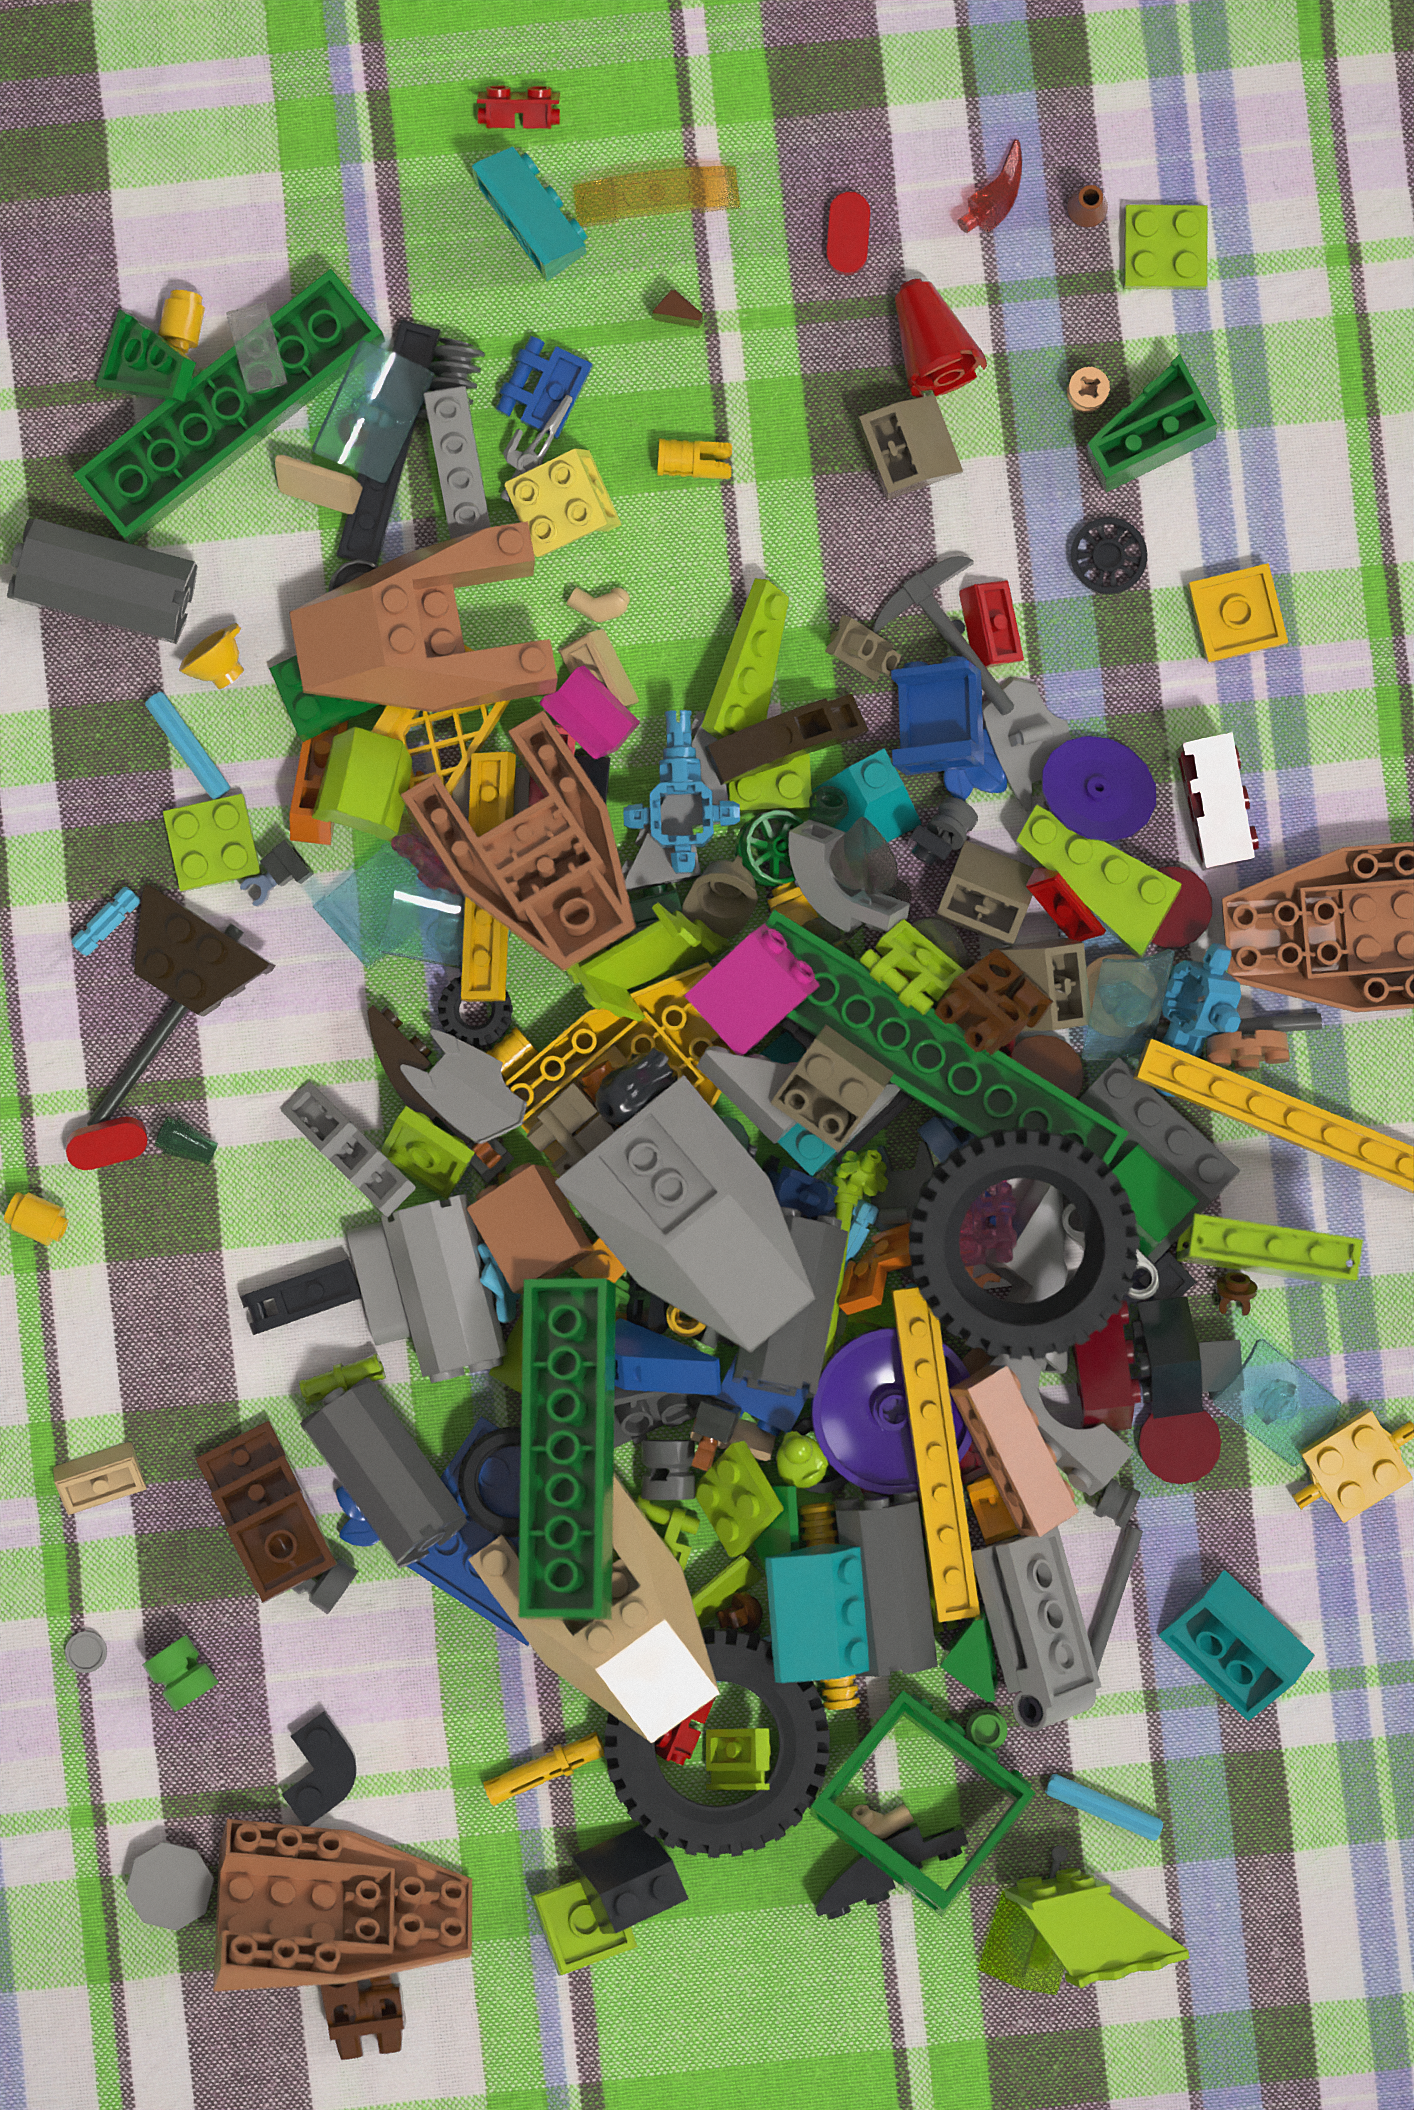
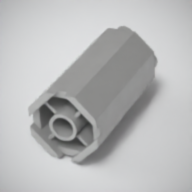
[381,1194,508,1384]

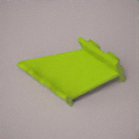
[566,902,731,1022]
[1004,1868,1190,1988]

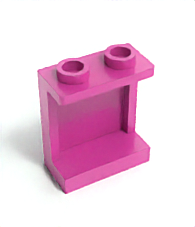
[684,924,820,1056]

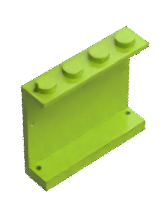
[1175,1214,1363,1285]

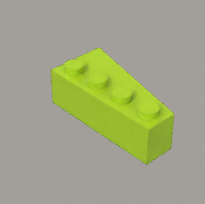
[1016,804,1182,960]

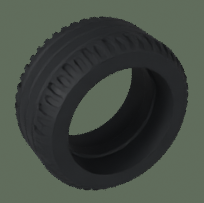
[458,1427,521,1537]

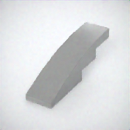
[281,1081,417,1218]

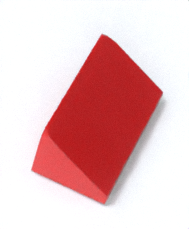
[959,580,1024,668]
[1026,867,1106,942]

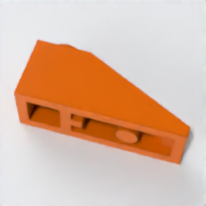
[289,720,349,845]

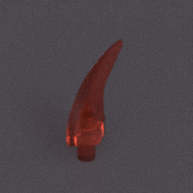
[958,139,1022,233]

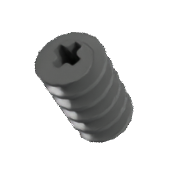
[417,338,485,423]

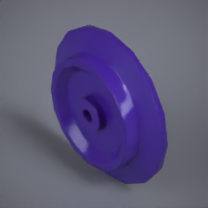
[1042,736,1156,842]

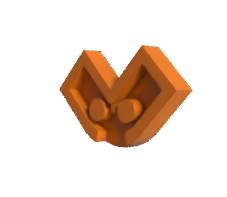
[838,1222,911,1315]

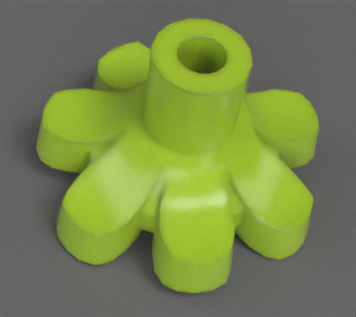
[836,1149,888,1196]

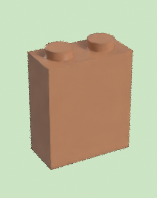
[466,1163,595,1294]

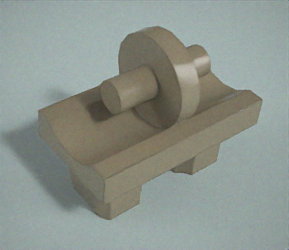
[825,615,901,682]

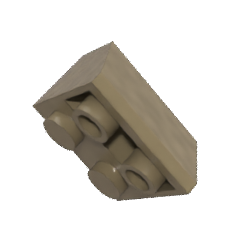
[858,395,963,501]
[934,841,1035,946]
[989,937,1092,1031]
[770,1025,894,1152]

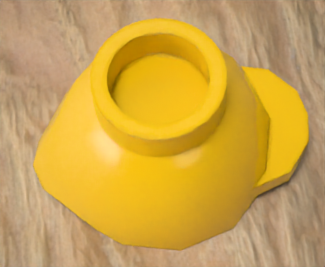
[178,623,244,689]

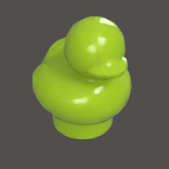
[776,1431,828,1488]

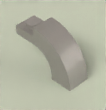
[789,820,910,933]

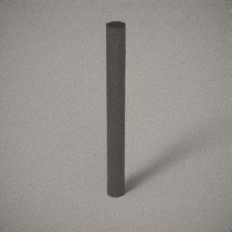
[1156,1013,1322,1040]
[1090,1526,1143,1672]

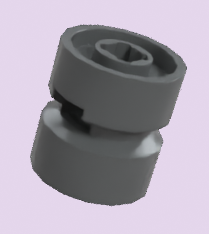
[641,1439,695,1500]
[292,1558,359,1615]

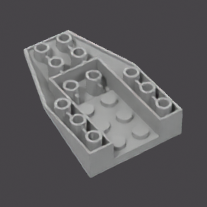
[555,1075,816,1352]

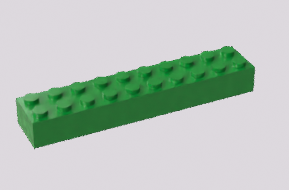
[765,910,1129,1166]

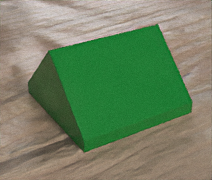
[1112,1144,1199,1258]
[940,1603,999,1702]

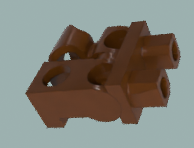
[935,948,1053,1055]
[320,1973,406,2060]

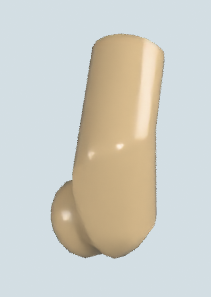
[566,587,630,622]
[850,1804,914,1840]

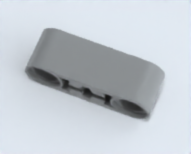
[347,1221,412,1346]

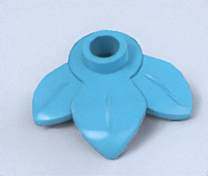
[477,1243,521,1323]

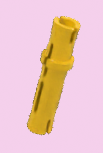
[483,1731,605,1806]

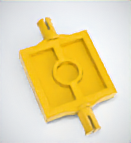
[1291,1408,1414,1523]

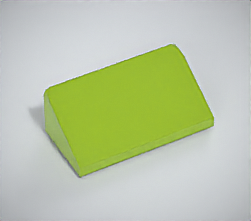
[691,1554,762,1628]

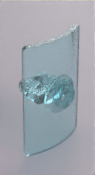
[312,340,434,483]
[378,884,511,969]
[1082,949,1175,1061]
[1213,1339,1342,1467]

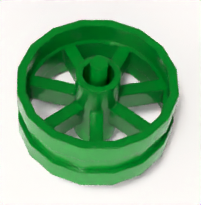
[735,810,804,887]

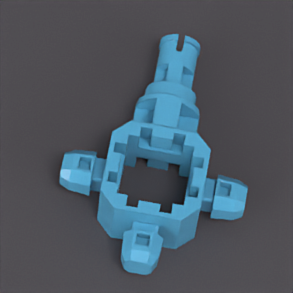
[623,710,740,874]
[1152,943,1241,1097]

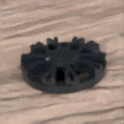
[1070,517,1148,595]

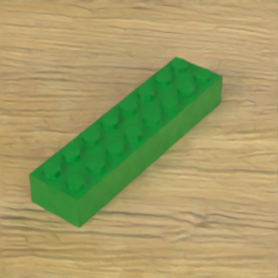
[73,269,385,544]
[518,1278,616,1620]

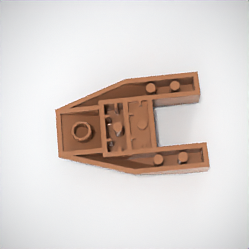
[289,521,558,712]
[401,710,635,971]

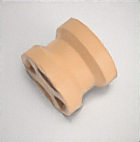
[1067,367,1110,413]

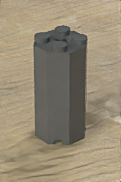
[7,518,198,644]
[732,1207,848,1398]
[300,1377,467,1569]
[834,1491,938,1677]

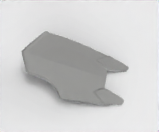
[982,677,1071,812]
[400,1029,527,1144]

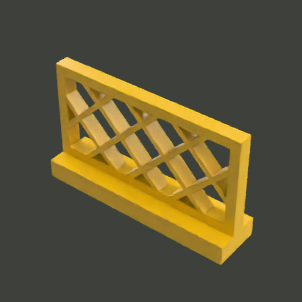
[371,645,511,797]

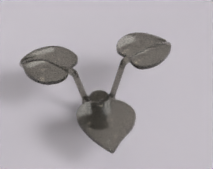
[801,817,975,971]

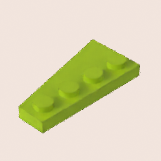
[701,578,789,740]

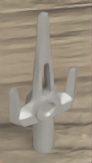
[500,395,573,503]

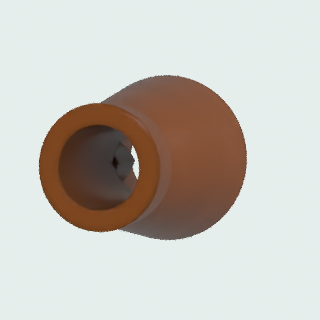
[1067,185,1108,227]

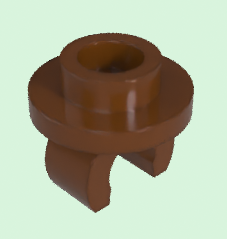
[1216,1272,1258,1316]
[716,1591,763,1633]

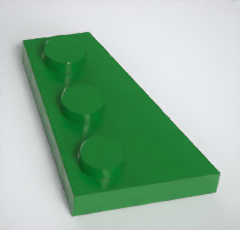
[96,309,196,402]

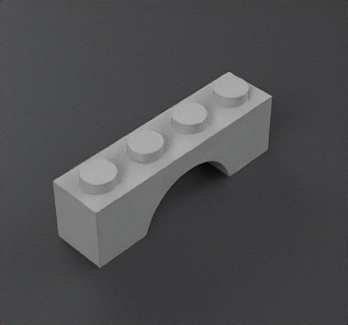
[982,1354,1134,1496]

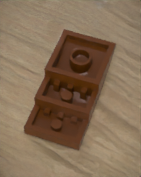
[195,1420,338,1603]

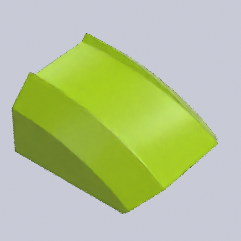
[312,727,413,842]

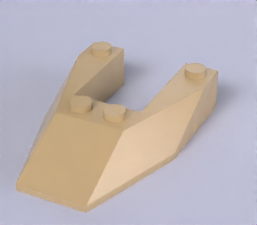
[468,1472,720,1743]

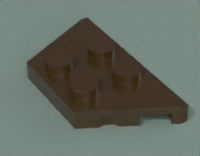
[134,884,276,1017]

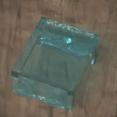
[312,841,443,970]

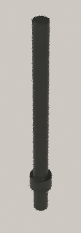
[86,923,244,1126]

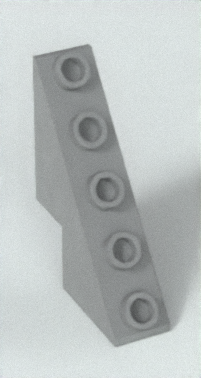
[424,386,491,539]
[622,711,729,892]
[696,1047,900,1153]
[983,1180,1070,1373]

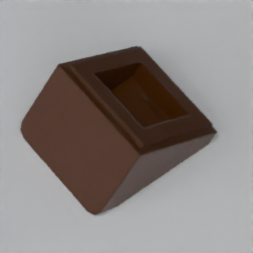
[652,290,703,328]

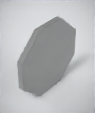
[126,1841,215,1931]

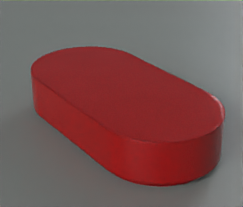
[827,192,870,275]
[66,1116,147,1170]

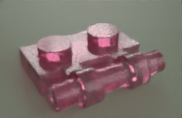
[391,833,462,895]
[959,1182,1017,1267]

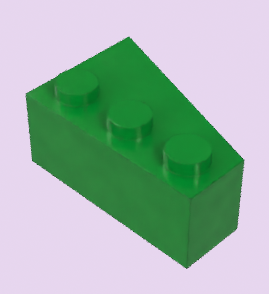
[1087,354,1217,493]

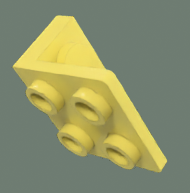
[505,448,622,557]

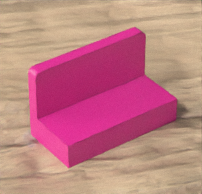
[539,665,640,759]

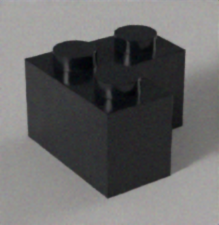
[1131,1296,1203,1419]

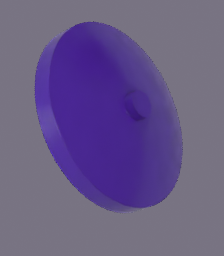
[811,1327,973,1494]

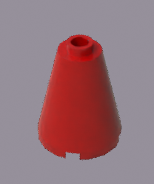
[894,278,987,398]

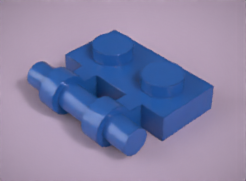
[495,336,593,440]

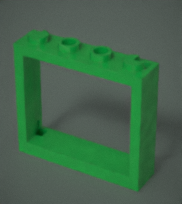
[810,1690,1035,1917]

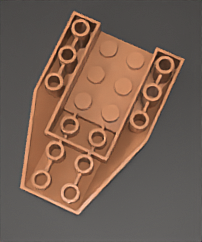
[1221,842,1414,1013]
[213,1819,472,1992]

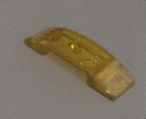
[573,166,740,227]

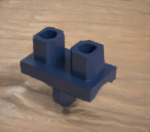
[768,1166,839,1221]

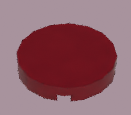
[1151,867,1212,948]
[1138,1410,1222,1485]

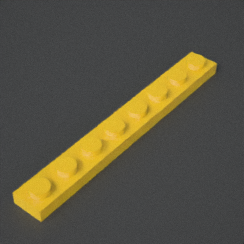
[1133,1039,1414,1194]
[891,1286,980,1622]

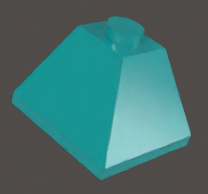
[811,748,922,864]

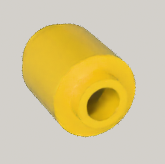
[158,290,205,354]
[4,1192,69,1246]

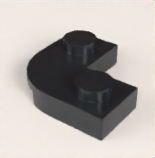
[281,1711,357,1827]

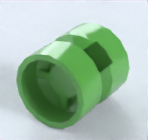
[142,1634,219,1713]

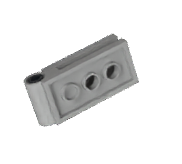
[971,1526,1101,1731]

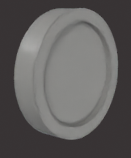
[65,1631,107,1673]

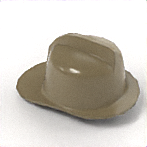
[682,855,758,938]

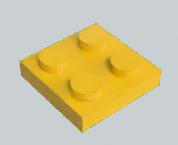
[1187,563,1289,664]

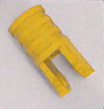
[657,438,732,479]
[486,1027,539,1083]

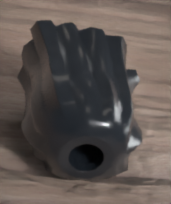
[595,1047,678,1126]

